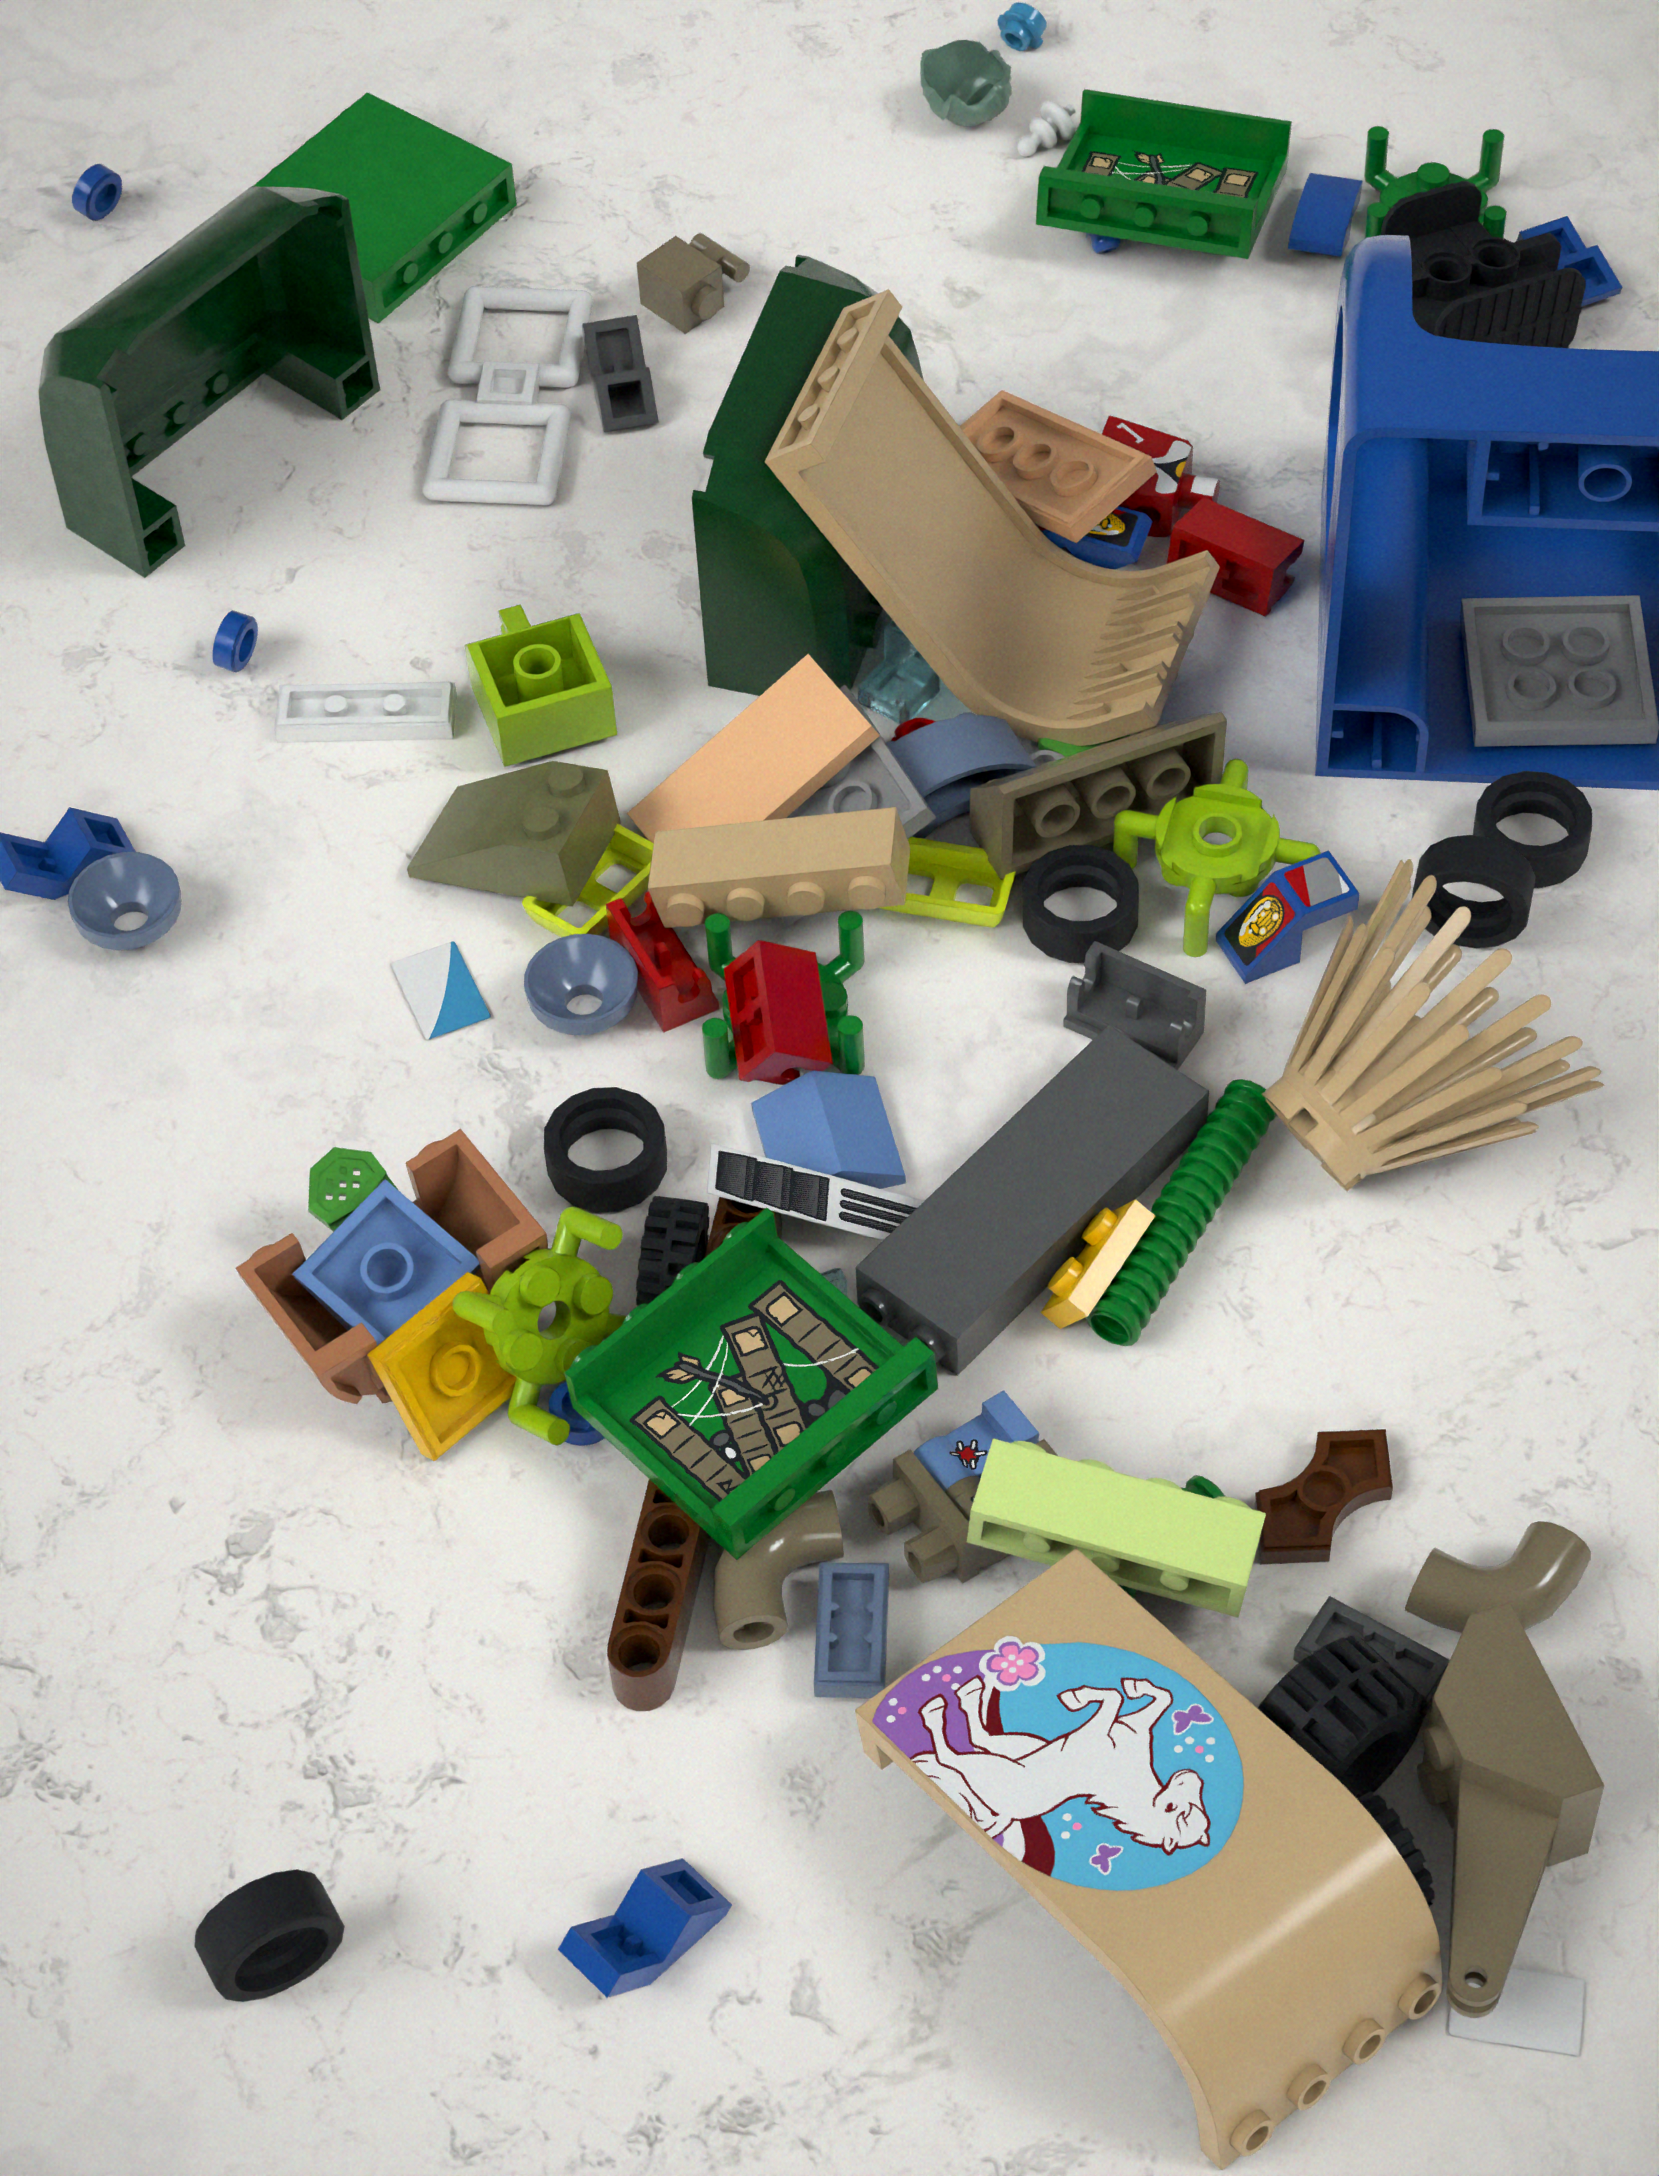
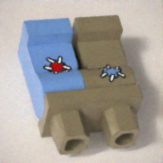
[868,1390,1058,1584]

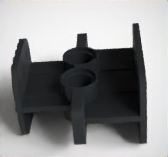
[1381,181,1586,348]

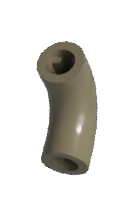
[713,1490,844,1650]
[1405,1521,1591,1633]

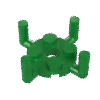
[1364,126,1507,239]
[702,911,865,1079]

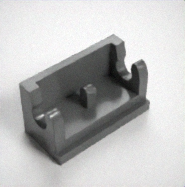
[1063,941,1206,1070]

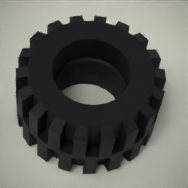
[1258,1635,1427,1795]

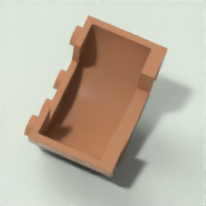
[236,1129,548,1404]

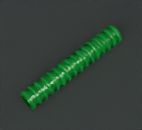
[1086,1079,1277,1346]

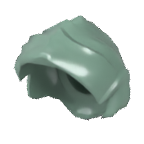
[920,40,1012,127]

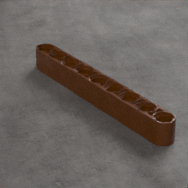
[607,1197,782,1711]

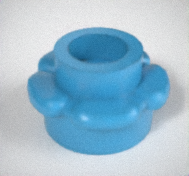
[997,2,1047,51]

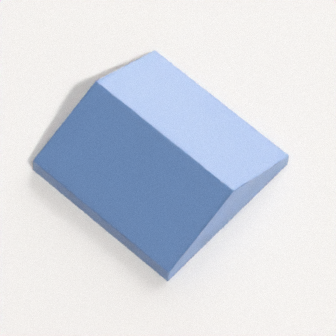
[751,1070,906,1189]
[293,1179,481,1346]

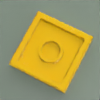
[367,1272,516,1461]

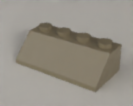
[969,712,1227,880]

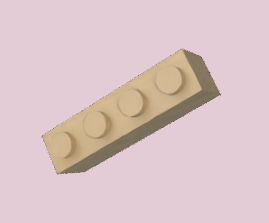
[648,807,910,928]

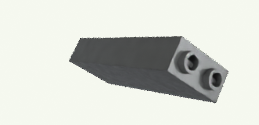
[855,1025,1209,1376]

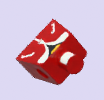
[1102,416,1220,538]

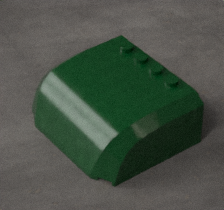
[38,187,380,578]
[691,255,924,696]

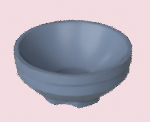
[68,852,181,950]
[524,934,638,1035]

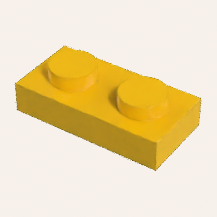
[1040,1199,1155,1329]

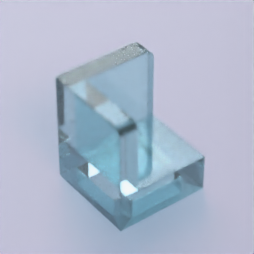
[857,620,940,724]

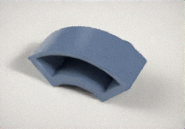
[886,712,1037,839]

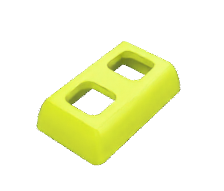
[522,824,654,937]
[878,837,1016,928]

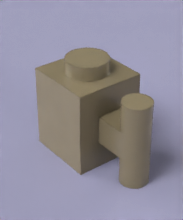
[637,233,750,334]

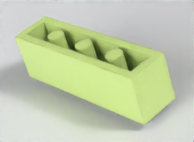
[967,1438,1266,1618]

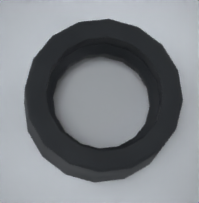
[1473,771,1592,888]
[1412,835,1536,948]
[1023,845,1139,963]
[544,1087,667,1212]
[194,1869,344,2002]

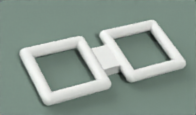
[423,286,593,505]

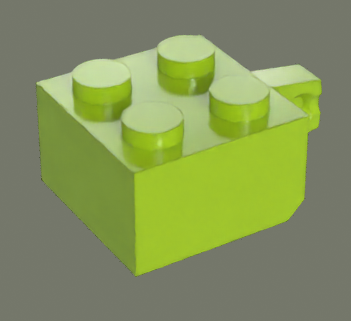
[464,604,617,767]

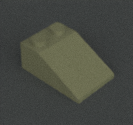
[407,761,621,907]

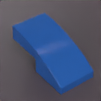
[1288,173,1363,257]
[1516,216,1623,307]

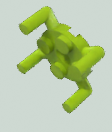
[1113,759,1321,957]
[452,1207,627,1445]

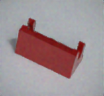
[1167,497,1305,617]
[606,891,720,1033]
[724,940,833,1085]

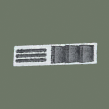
[706,1143,924,1241]

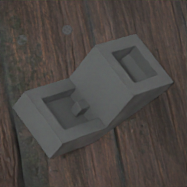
[581,315,659,432]

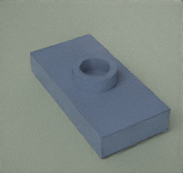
[814,1562,889,1698]

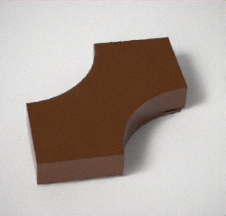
[1254,1429,1393,1564]

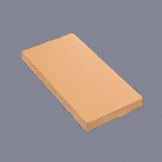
[960,390,1157,543]
[627,654,880,843]

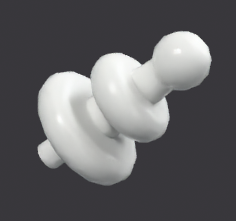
[1017,101,1075,157]

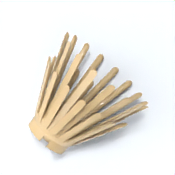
[1262,859,1605,1192]

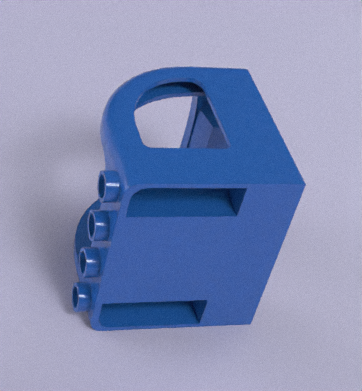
[1315,235,1659,790]

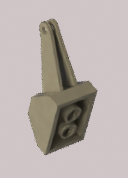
[1417,1602,1604,2018]

